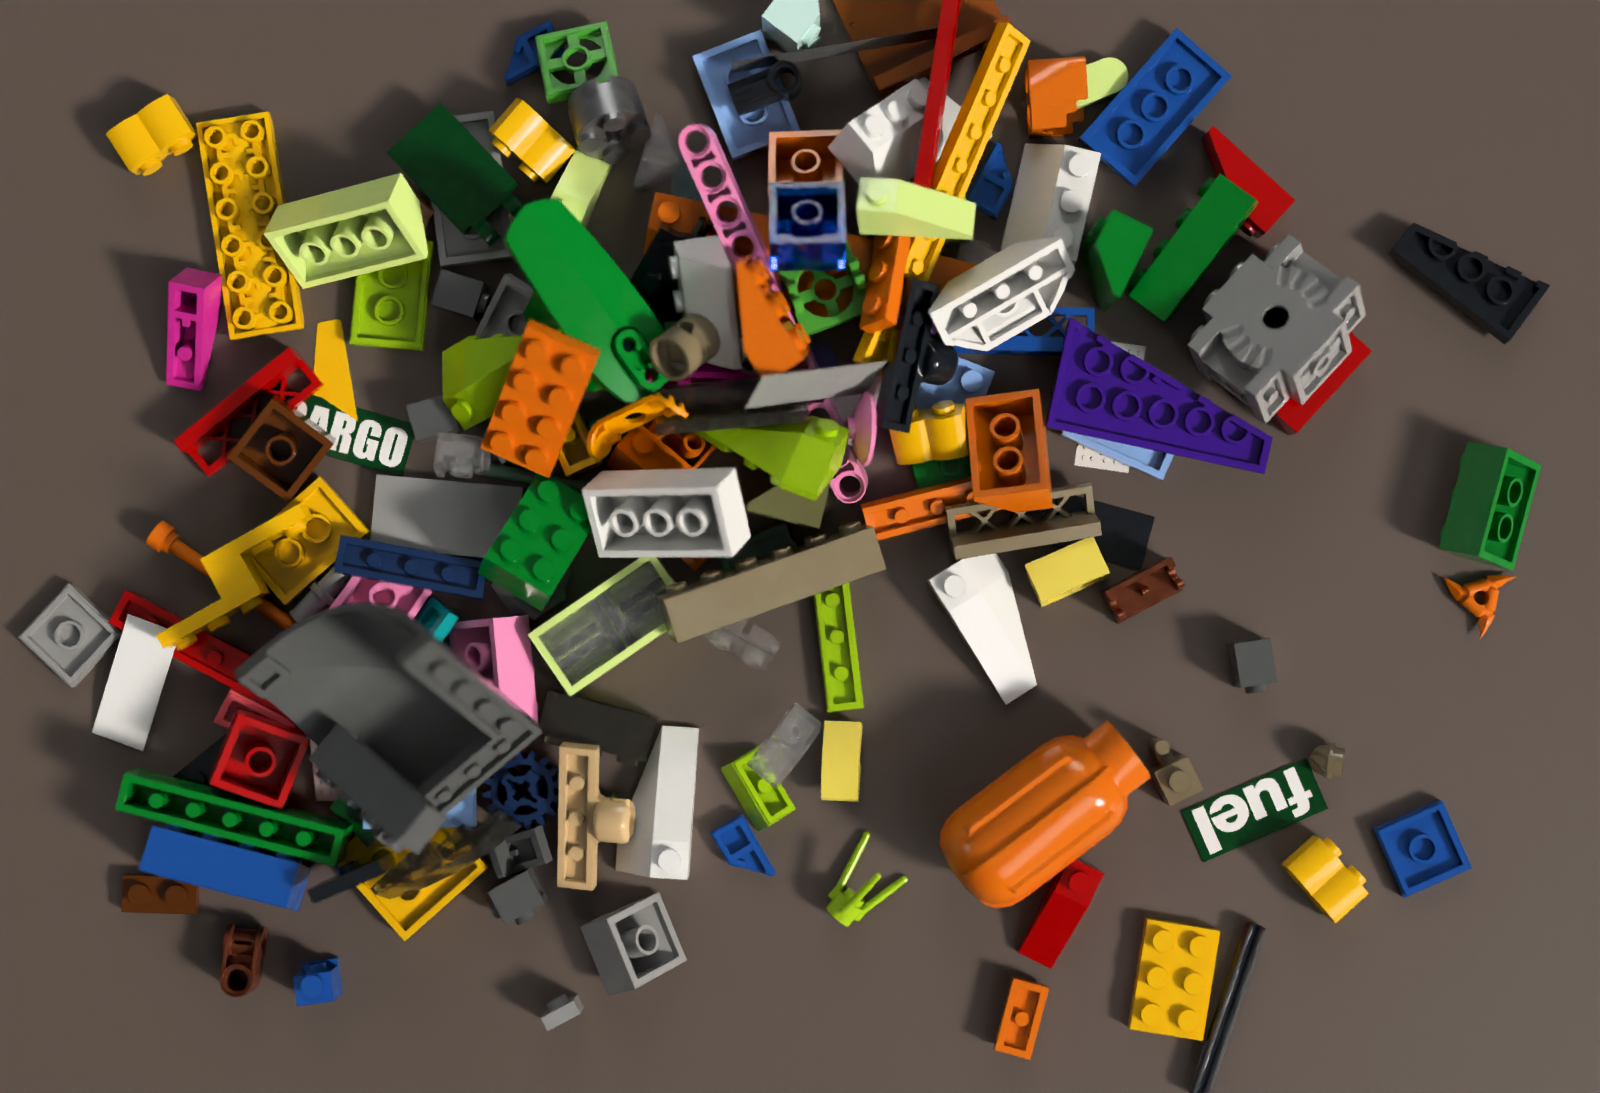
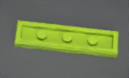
[813,582,864,712]

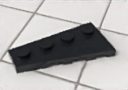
[1388,223,1551,344]

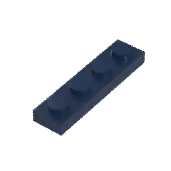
[333,535,486,600]

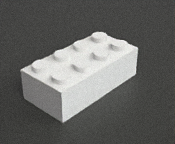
[582,468,751,558]

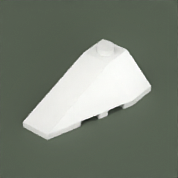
[927,553,1037,705]
[615,725,699,880]

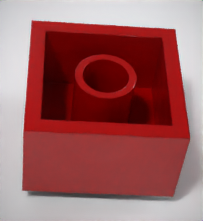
[209,707,311,810]

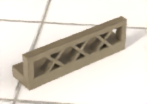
[945,482,1102,560]

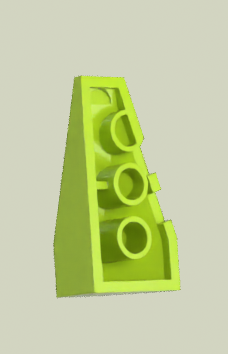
[442,329,562,430]
[691,409,850,501]

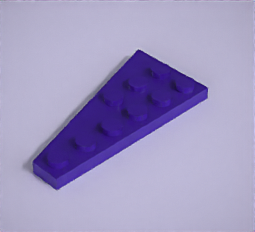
[1045,317,1273,474]

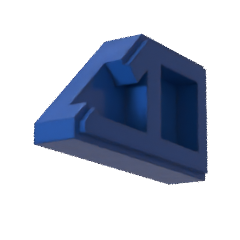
[504,20,565,86]
[966,141,1014,220]
[710,813,776,876]

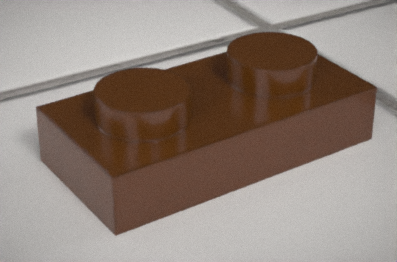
[121,874,200,915]

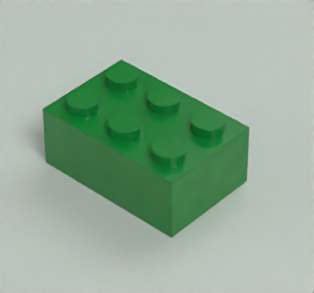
[477,474,592,611]

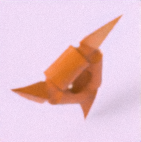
[1443,575,1517,639]

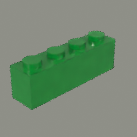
[1129,174,1259,322]

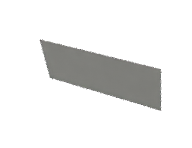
[745,361,887,409]

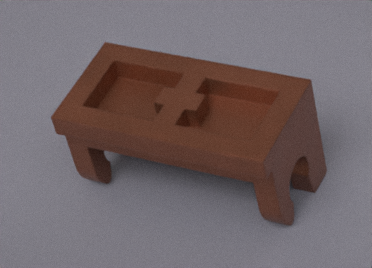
[1100,557,1185,624]

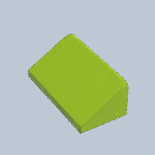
[721,746,796,831]

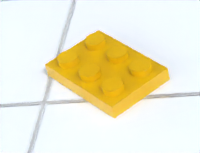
[249,476,371,605]
[1128,917,1220,1041]

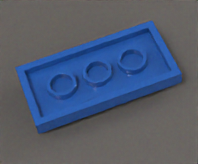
[1078,28,1232,188]

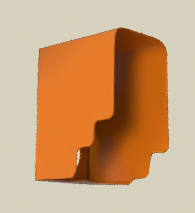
[1024,56,1088,138]

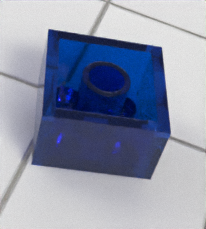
[769,181,846,271]

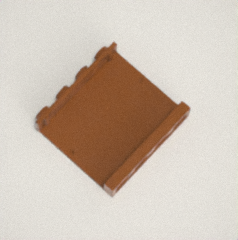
[831,0,1012,99]

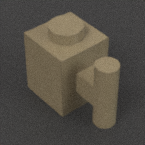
[1147,737,1204,806]

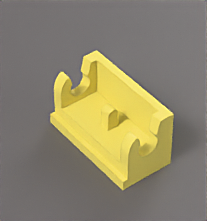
[1025,537,1110,607]

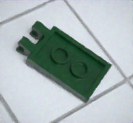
[387,102,523,246]

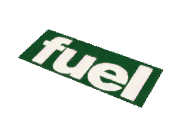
[1182,758,1328,862]

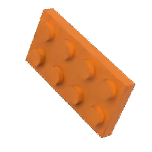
[480,319,601,478]

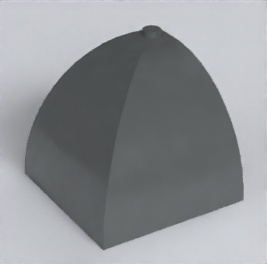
[234,603,543,854]

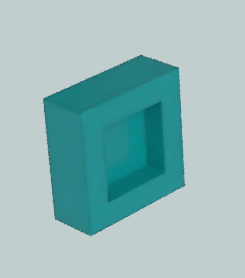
[416,597,459,641]

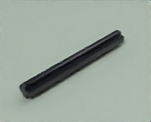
[1189,922,1266,1093]

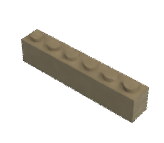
[656,521,886,643]

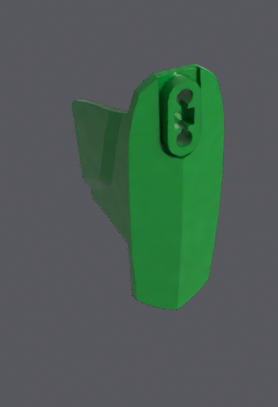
[504,199,669,403]

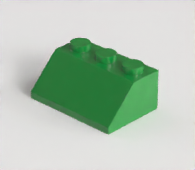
[1080,209,1154,312]
[1439,442,1542,571]

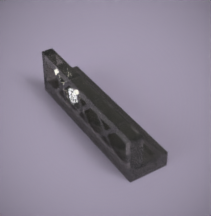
[656,376,810,436]

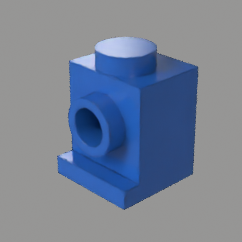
[293,957,343,1006]

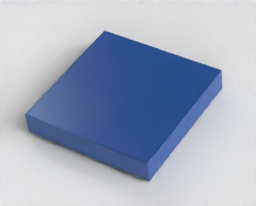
[1372,799,1472,898]

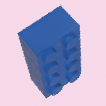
[138,823,311,912]

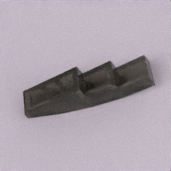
[370,809,521,899]

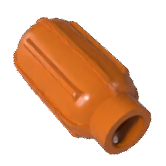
[939,721,1151,908]

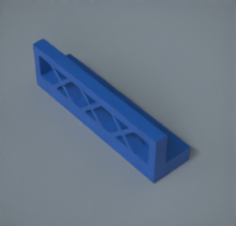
[953,307,1095,356]

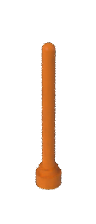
[146,520,297,630]

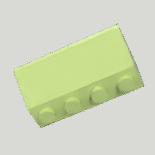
[264,173,428,289]

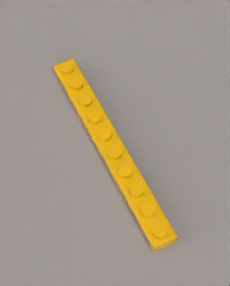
[852,22,1031,376]

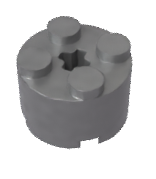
[567,76,651,164]

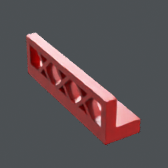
[173,347,324,477]

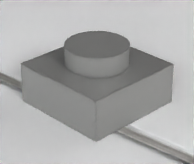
[541,994,584,1031]

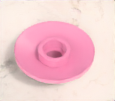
[844,391,877,466]

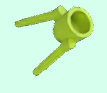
[826,831,908,927]

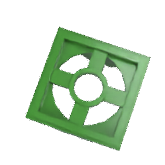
[535,21,619,104]
[777,240,867,336]

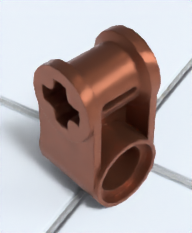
[219,923,268,998]

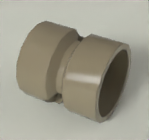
[649,314,720,381]

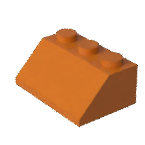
[965,389,1053,513]

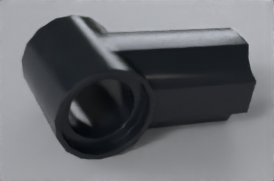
[728,60,803,116]

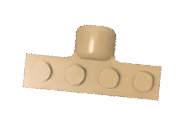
[557,742,636,891]

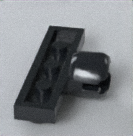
[876,277,958,433]

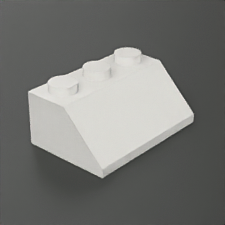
[827,78,944,184]
[1000,144,1101,265]
[669,235,742,370]

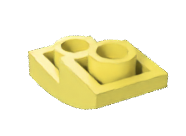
[821,720,863,802]

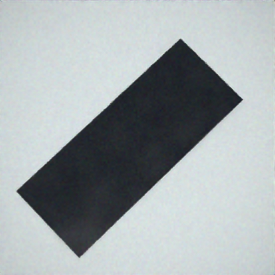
[1010,495,1155,570]

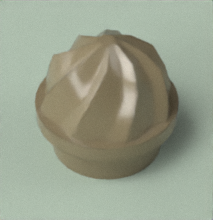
[1309,743,1345,780]

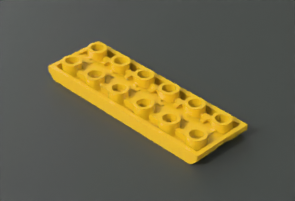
[196,111,304,340]

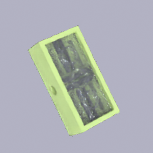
[527,557,676,696]

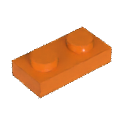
[993,976,1049,1060]

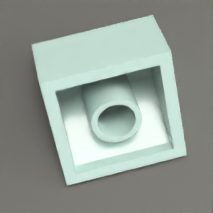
[761,0,821,53]

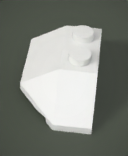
[928,236,1075,351]

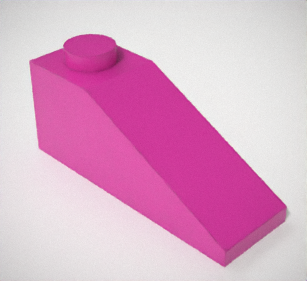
[166,267,222,392]

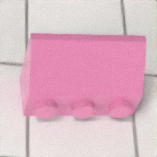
[449,615,539,726]

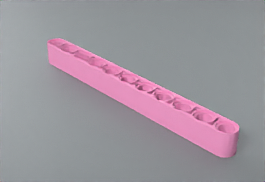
[678,123,868,504]

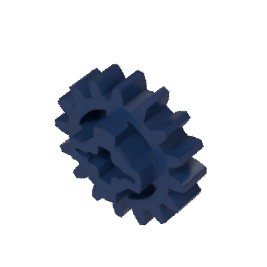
[483,749,559,830]

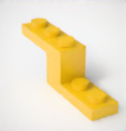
[156,504,314,651]

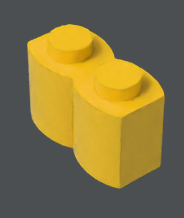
[106,94,198,176]
[488,98,576,183]
[889,400,970,465]
[1280,835,1369,923]

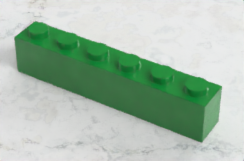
[115,768,353,866]

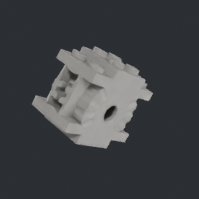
[1188,235,1366,424]

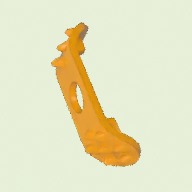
[586,392,689,459]

